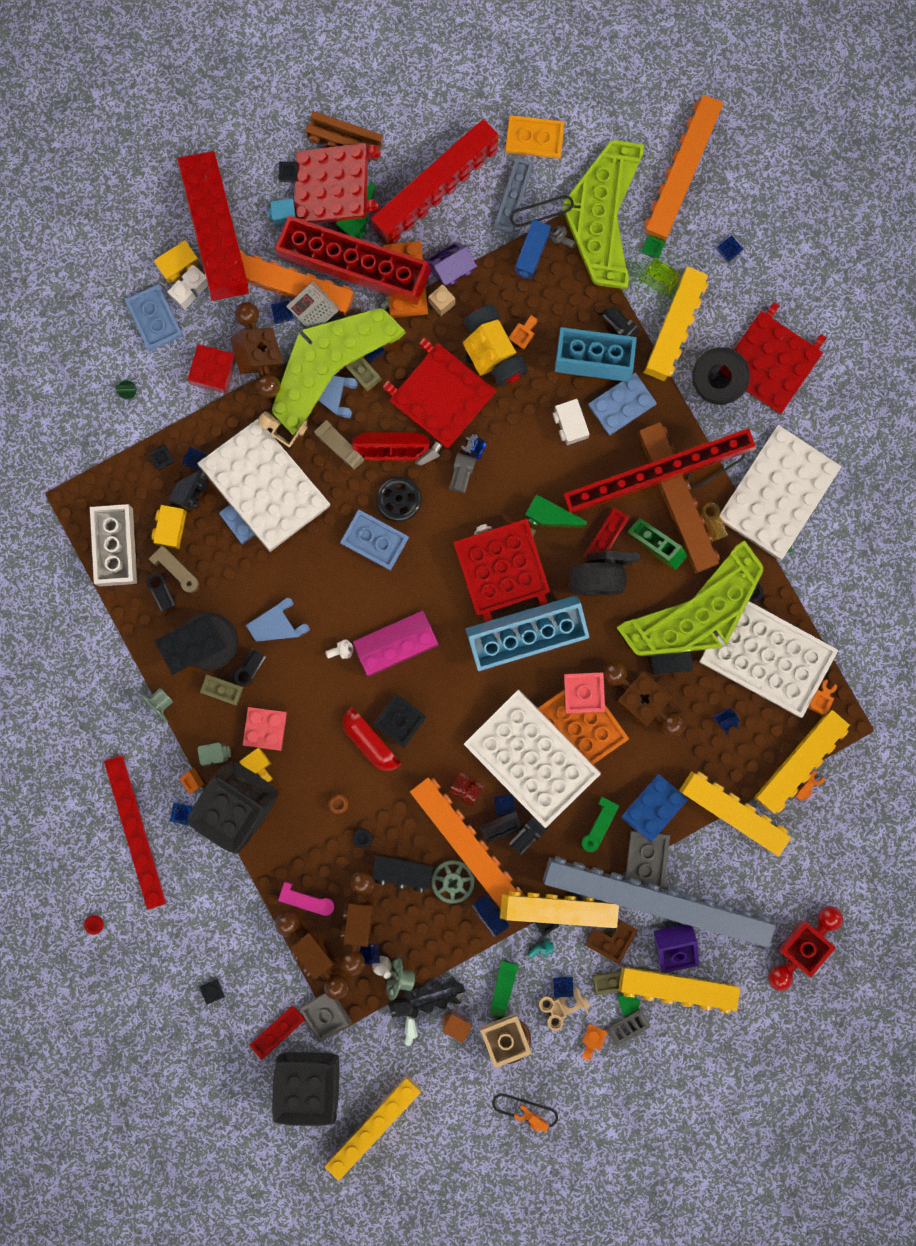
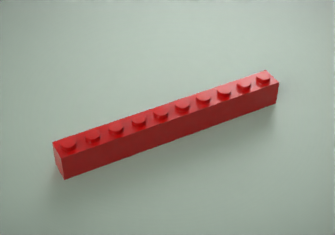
[564,428,756,514]

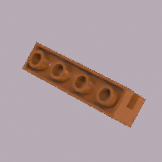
[305,111,384,162]

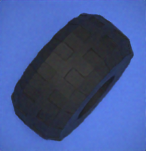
[692,347,750,405]
[568,563,626,596]
[184,612,238,670]

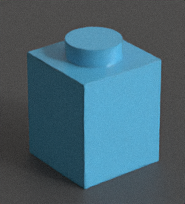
[268,199,296,225]

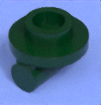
[116,380,137,400]

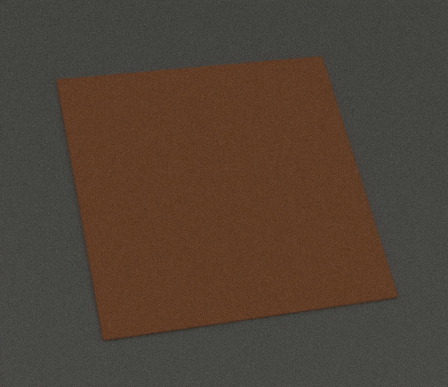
[46,214,874,1033]

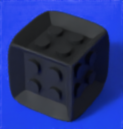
[187,762,278,853]
[272,1052,340,1126]

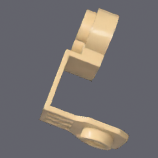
[258,411,308,447]
[539,987,590,1031]

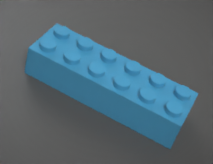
[465,595,590,671]

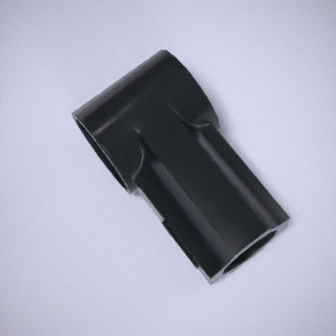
[602,305,640,337]
[147,573,177,612]
[234,649,267,687]
[509,816,548,855]

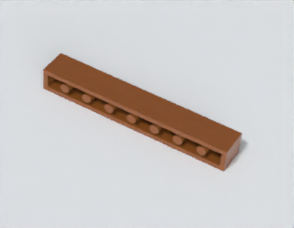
[637,422,720,574]

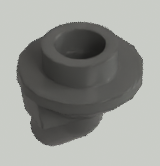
[550,226,576,249]

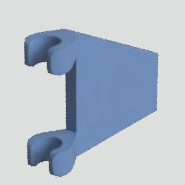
[318,376,358,418]
[246,598,310,642]

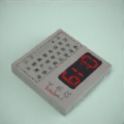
[286,281,340,328]

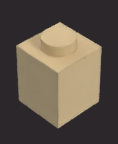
[428,284,455,316]

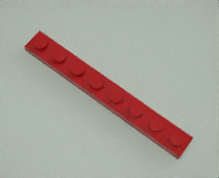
[104,755,167,910]

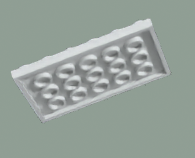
[198,419,330,552]
[717,425,842,561]
[699,601,838,718]
[464,690,601,828]

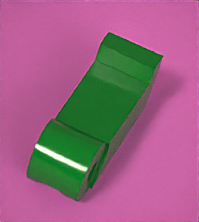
[581,796,619,852]
[489,959,519,1018]

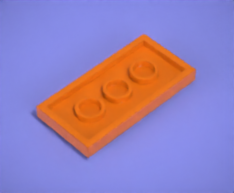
[384,241,428,318]

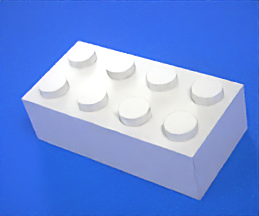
[90,504,137,586]

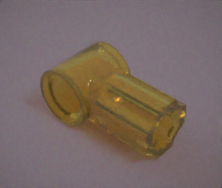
[699,502,728,541]

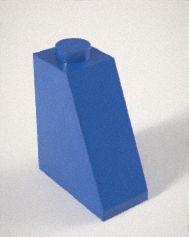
[515,219,551,279]

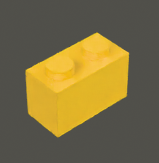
[154,240,200,283]
[152,505,187,549]

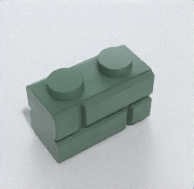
[198,742,231,766]

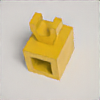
[239,748,273,782]

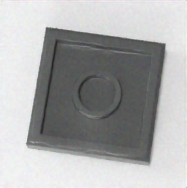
[299,993,352,1043]

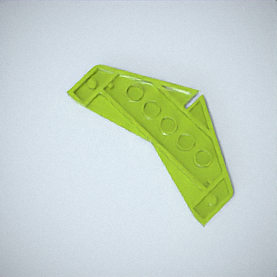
[562,140,644,290]
[272,308,406,436]
[617,540,763,656]

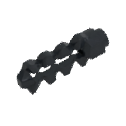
[388,976,465,1018]

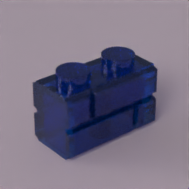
[471,892,510,938]

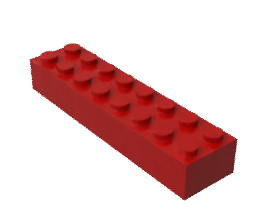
[371,118,499,245]
[177,151,249,301]
[275,216,431,305]

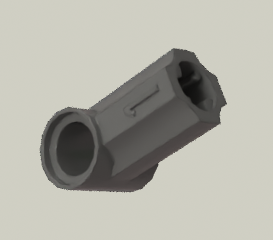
[449,453,476,494]

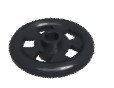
[376,477,422,522]

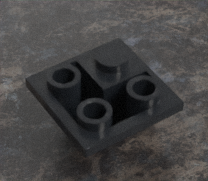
[168,470,209,513]

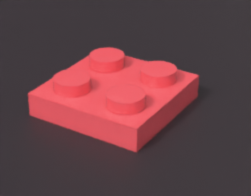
[564,673,605,714]
[243,707,287,751]

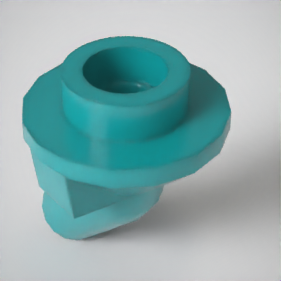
[527,938,554,959]

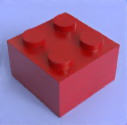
[187,344,236,394]

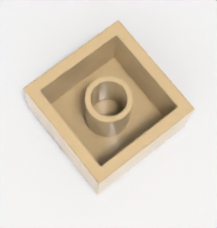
[480,1013,532,1068]

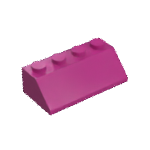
[353,611,439,677]

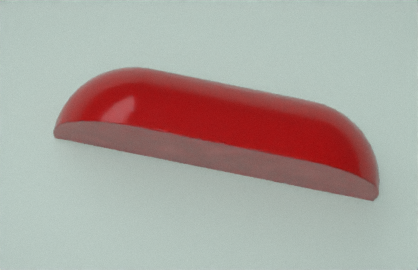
[352,432,429,460]
[342,706,402,771]

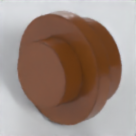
[329,794,348,814]

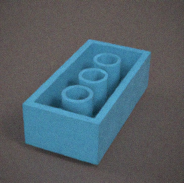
[555,327,637,382]

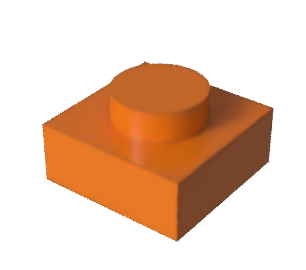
[179,768,204,795]

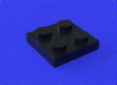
[587,551,640,566]
[373,694,427,748]

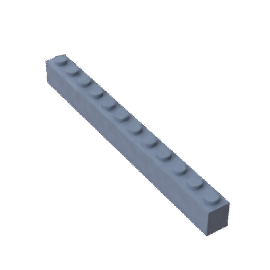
[543,856,776,947]

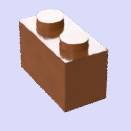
[441,1009,473,1043]

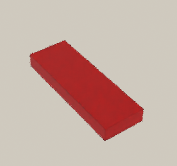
[583,507,629,563]
[249,1005,305,1060]

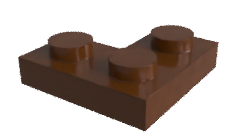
[585,920,638,965]

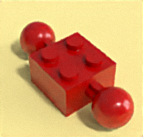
[768,906,843,991]

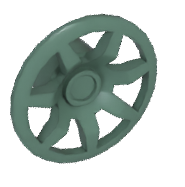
[138,688,173,723]
[432,861,474,903]
[386,957,415,1000]

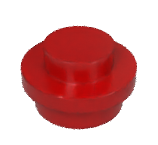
[84,915,104,935]

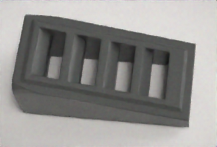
[606,1008,650,1046]

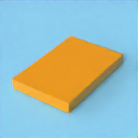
[505,115,565,159]

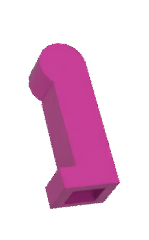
[278,881,335,916]

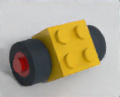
[463,304,528,386]

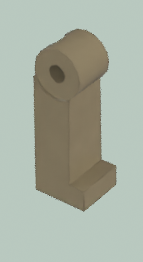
[314,420,364,470]
[149,545,199,593]

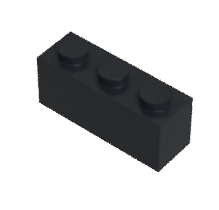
[372,854,433,892]

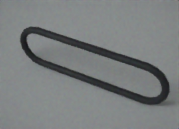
[510,195,574,227]
[687,454,745,488]
[492,1093,558,1127]

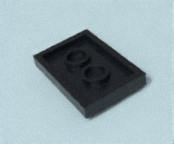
[154,613,225,675]

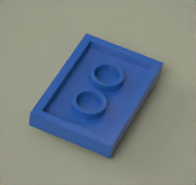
[621,774,688,843]

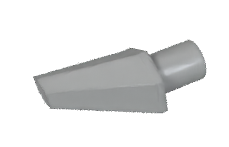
[415,442,442,466]

